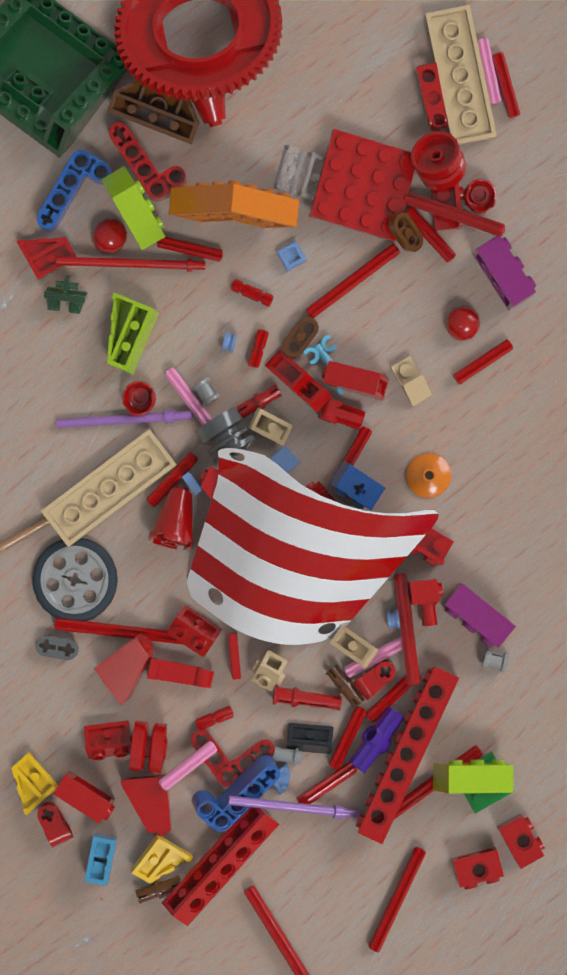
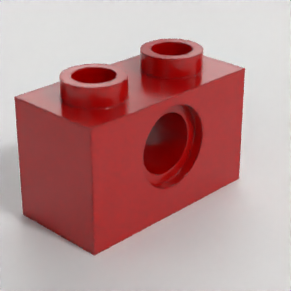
[497,813,545,869]
[452,847,504,890]

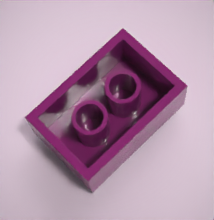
[472,236,537,311]
[442,582,516,648]

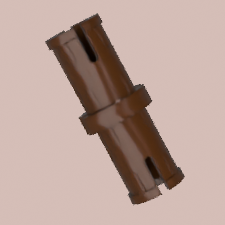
[326,664,365,709]
[135,875,180,904]

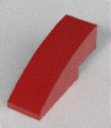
[265,350,332,413]

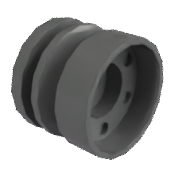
[195,407,255,465]

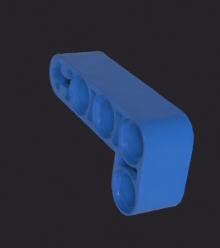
[37,150,112,232]
[191,755,280,832]

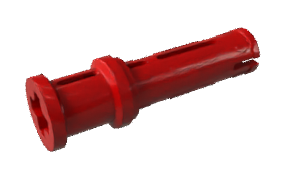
[272,684,342,711]

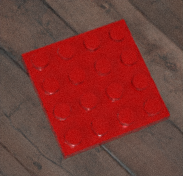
[309,129,415,242]

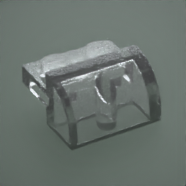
[273,145,325,202]

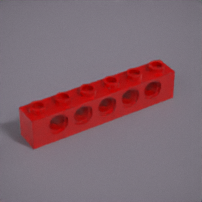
[162,807,280,926]

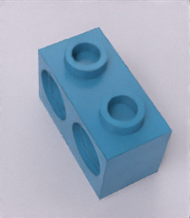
[84,833,118,886]

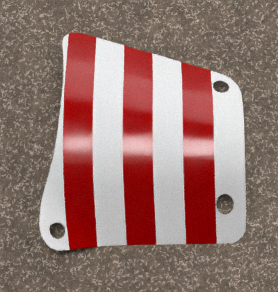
[186,448,439,645]

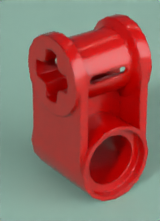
[353,660,396,700]
[37,802,74,848]

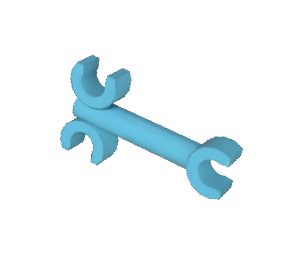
[303,335,344,395]

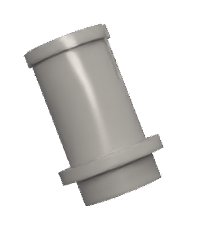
[274,746,303,766]

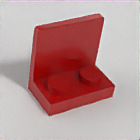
[410,528,454,567]

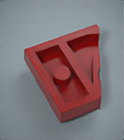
[16,237,77,280]

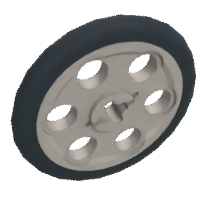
[32,538,118,621]

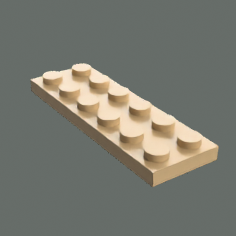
[425,4,497,145]
[41,429,177,547]

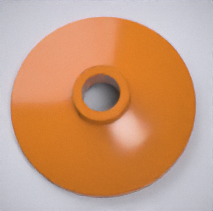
[406,453,451,498]

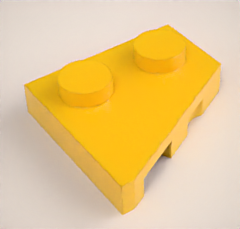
[11,752,59,816]
[131,835,193,883]

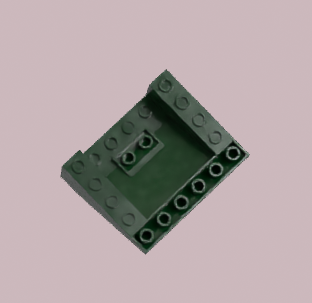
[0,0,128,158]

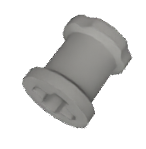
[192,377,221,407]
[482,648,509,673]

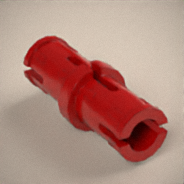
[236,384,282,419]

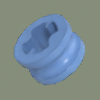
[222,331,237,353]
[386,608,400,630]

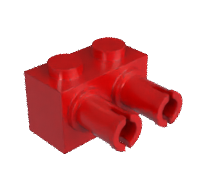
[408,578,443,627]

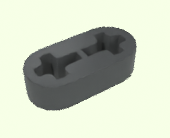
[36,635,79,660]

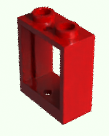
[53,770,115,824]

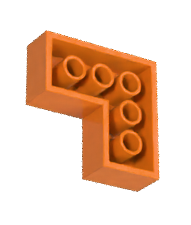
[168,180,299,228]

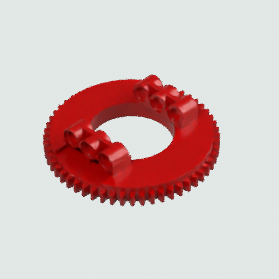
[114,0,283,102]

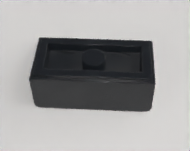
[286,723,334,754]

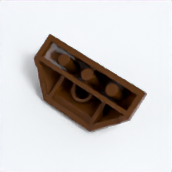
[107,81,200,145]

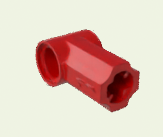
[318,398,366,430]

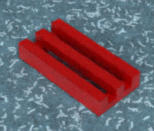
[228,633,241,680]

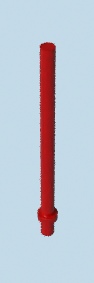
[56,256,206,272]

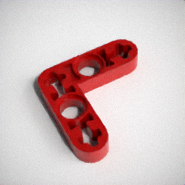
[191,729,275,787]

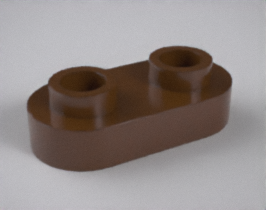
[389,212,423,252]
[282,317,319,358]

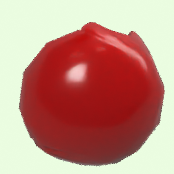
[463,179,497,214]
[92,218,127,254]
[446,305,481,341]
[123,381,157,416]

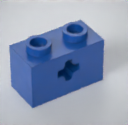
[329,461,386,510]

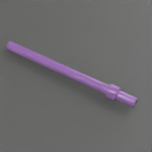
[56,410,192,428]
[227,796,361,819]

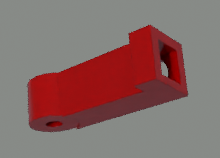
[415,62,447,131]
[147,657,215,688]

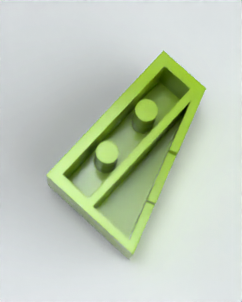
[101,166,165,250]
[107,292,159,375]
[433,759,514,794]

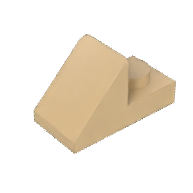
[390,356,432,407]
[248,408,293,446]
[330,625,379,669]

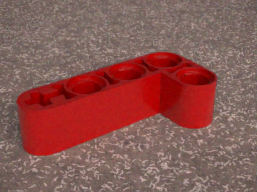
[109,122,186,202]

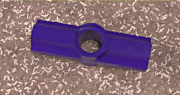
[349,706,405,774]

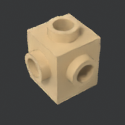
[251,650,288,691]

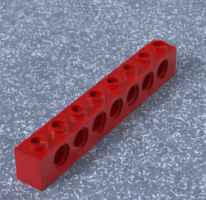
[355,666,459,844]

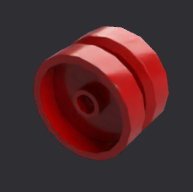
[411,131,467,190]
[129,720,168,774]

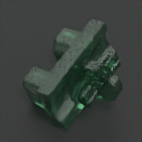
[44,275,88,314]

